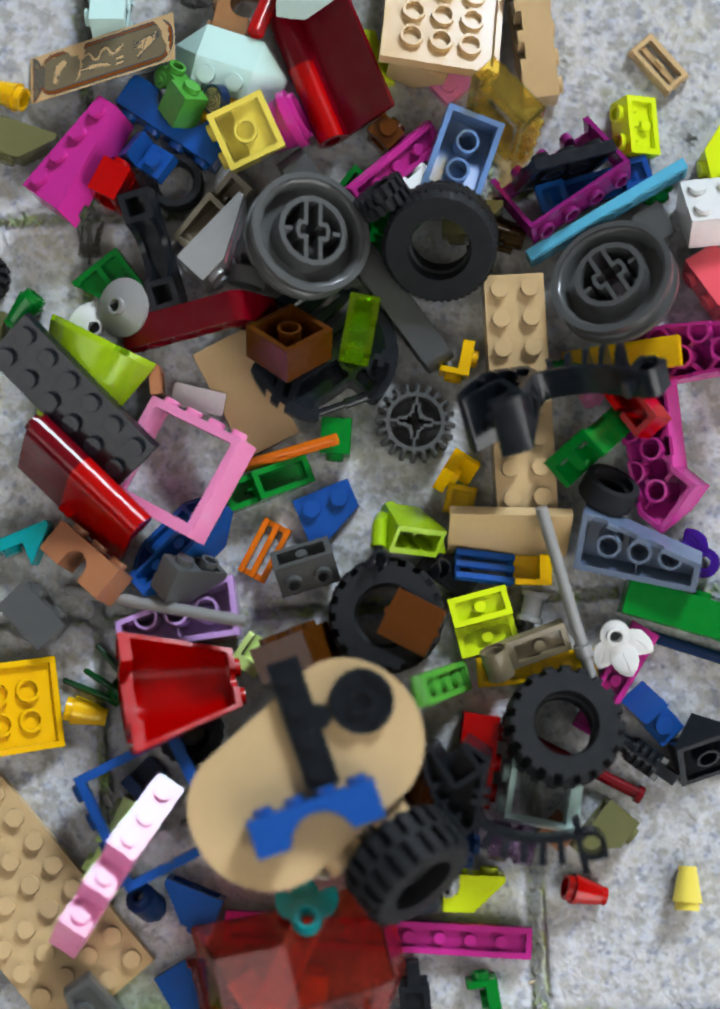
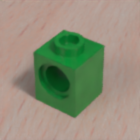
[319,417,352,462]

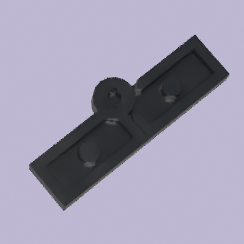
[266,655,340,791]

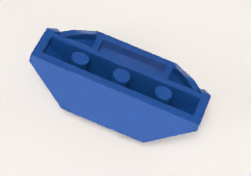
[129,497,233,597]

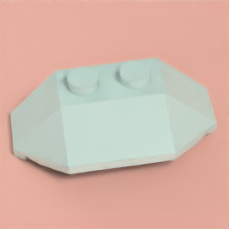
[174,24,287,104]

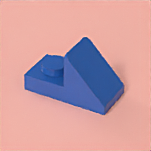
[118,130,179,185]
[621,681,684,747]

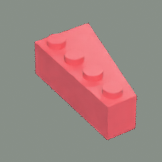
[682,246,720,321]

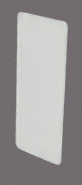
[171,382,227,417]

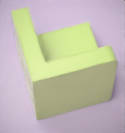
[233,631,263,678]

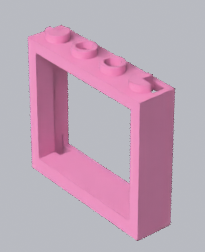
[120,395,256,546]

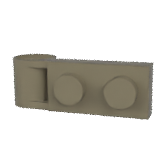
[480,618,572,683]

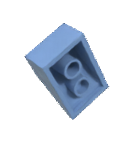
[420,103,505,195]

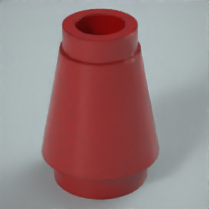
[560,873,609,905]

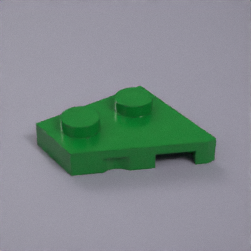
[72,247,146,308]

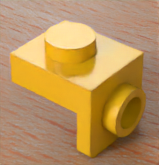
[438,339,479,384]

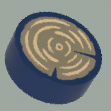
[204,84,230,114]

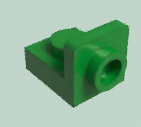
[465,969,502,1009]

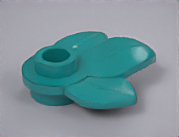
[275,879,338,936]

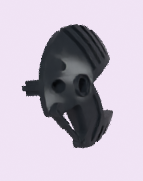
[251,287,398,423]

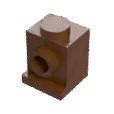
[367,113,406,155]

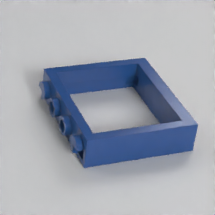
[72,735,202,893]

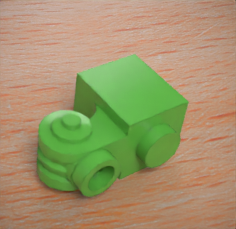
[154,60,209,128]

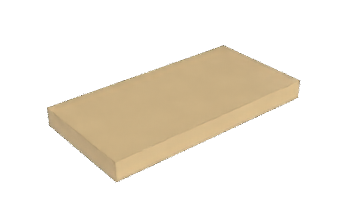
[192,330,300,457]
[447,506,573,556]

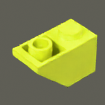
[441,865,506,913]

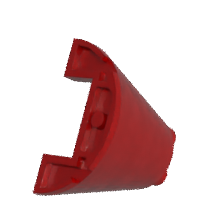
[116,632,246,755]

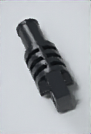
[620,733,679,785]

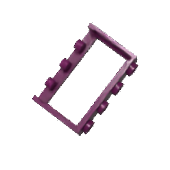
[490,116,631,244]

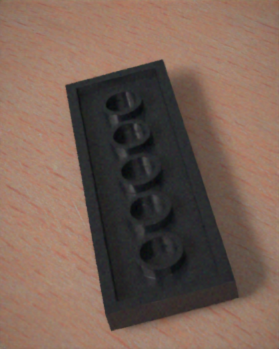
[0,312,159,485]

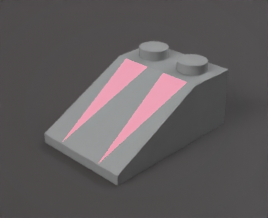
[176,191,248,294]

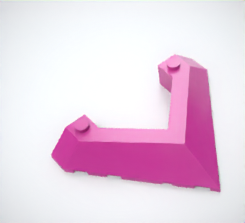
[602,320,720,533]

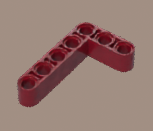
[122,289,278,353]

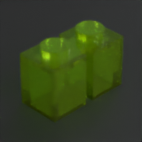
[338,292,381,367]

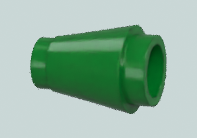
[4,287,46,329]

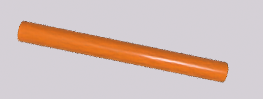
[244,433,340,472]

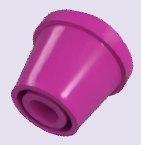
[268,90,313,154]

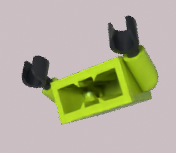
[365,501,452,579]

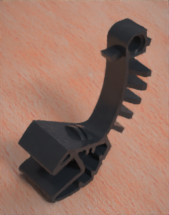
[457,342,671,457]
[422,733,609,875]

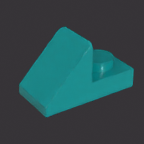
[0,520,55,566]

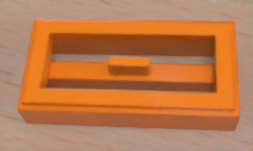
[238,517,292,584]

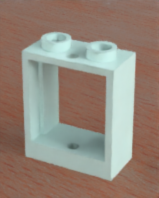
[497,758,584,831]

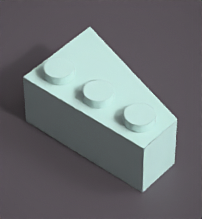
[84,0,134,38]

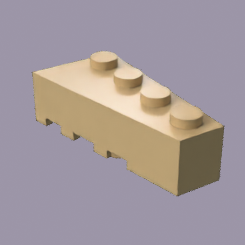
[506,0,563,109]

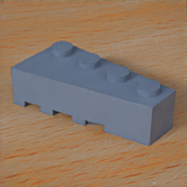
[573,503,702,593]

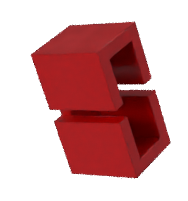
[87,155,140,216]
[603,394,672,438]

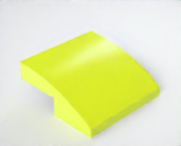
[447,584,518,660]

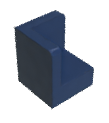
[120,756,171,801]

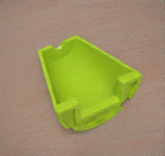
[36,314,156,417]

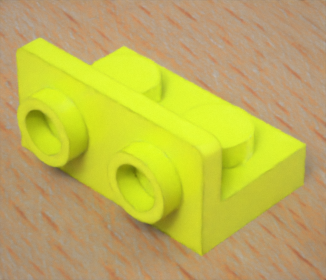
[609,95,661,159]

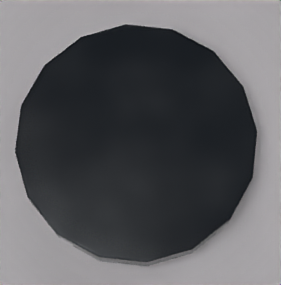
[329,668,394,734]

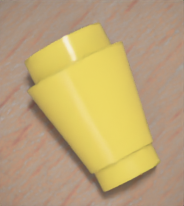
[671,866,703,911]

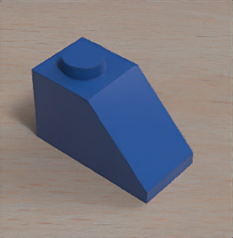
[164,873,226,937]

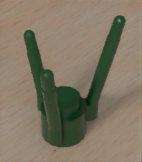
[63,644,120,707]

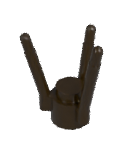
[466,216,526,255]

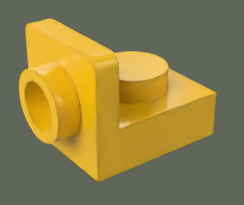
[432,448,481,493]

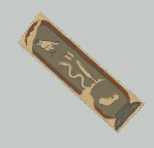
[30,12,176,105]

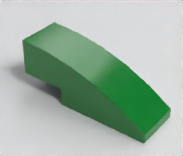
[227,454,316,514]

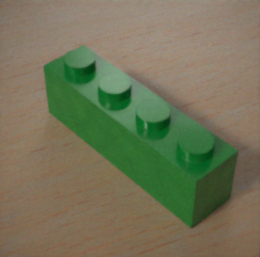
[617,579,720,642]

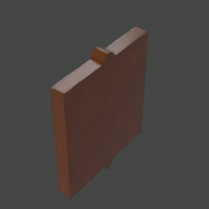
[376,587,447,657]

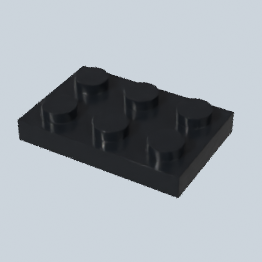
[512,138,617,193]

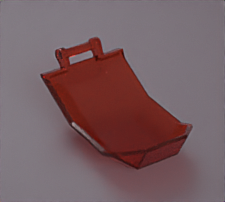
[185,888,406,1009]

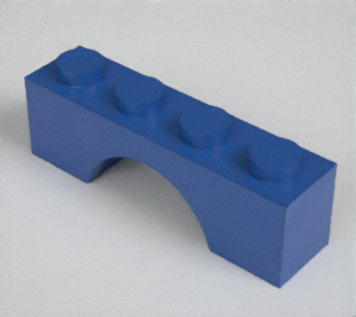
[115,75,222,174]
[246,772,386,861]

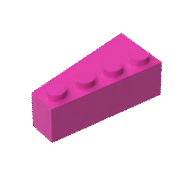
[23,95,134,228]

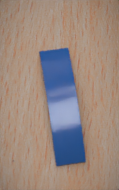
[533,154,652,215]

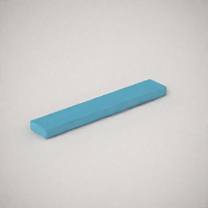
[525,158,688,267]

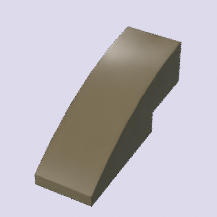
[172,170,259,248]

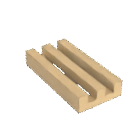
[627,33,690,98]

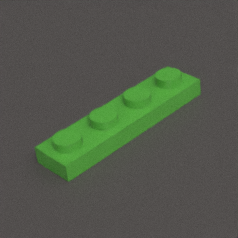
[410,660,472,708]

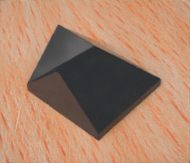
[667,713,720,787]

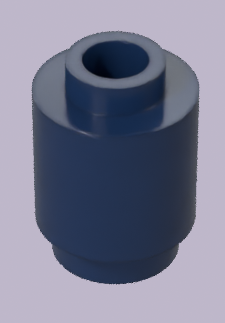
[126,883,166,922]

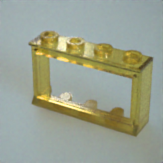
[466,56,547,168]

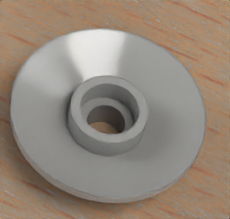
[98,278,149,338]

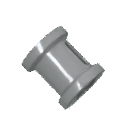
[516,589,549,625]

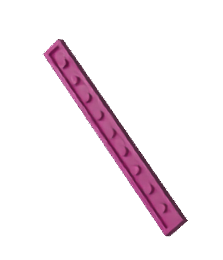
[224,909,533,960]

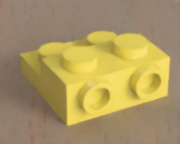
[205,89,287,174]

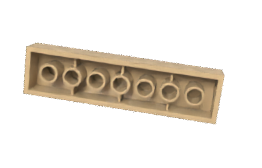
[481,272,558,508]

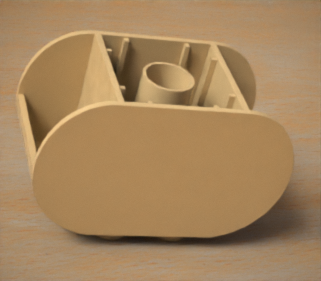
[187,655,425,892]

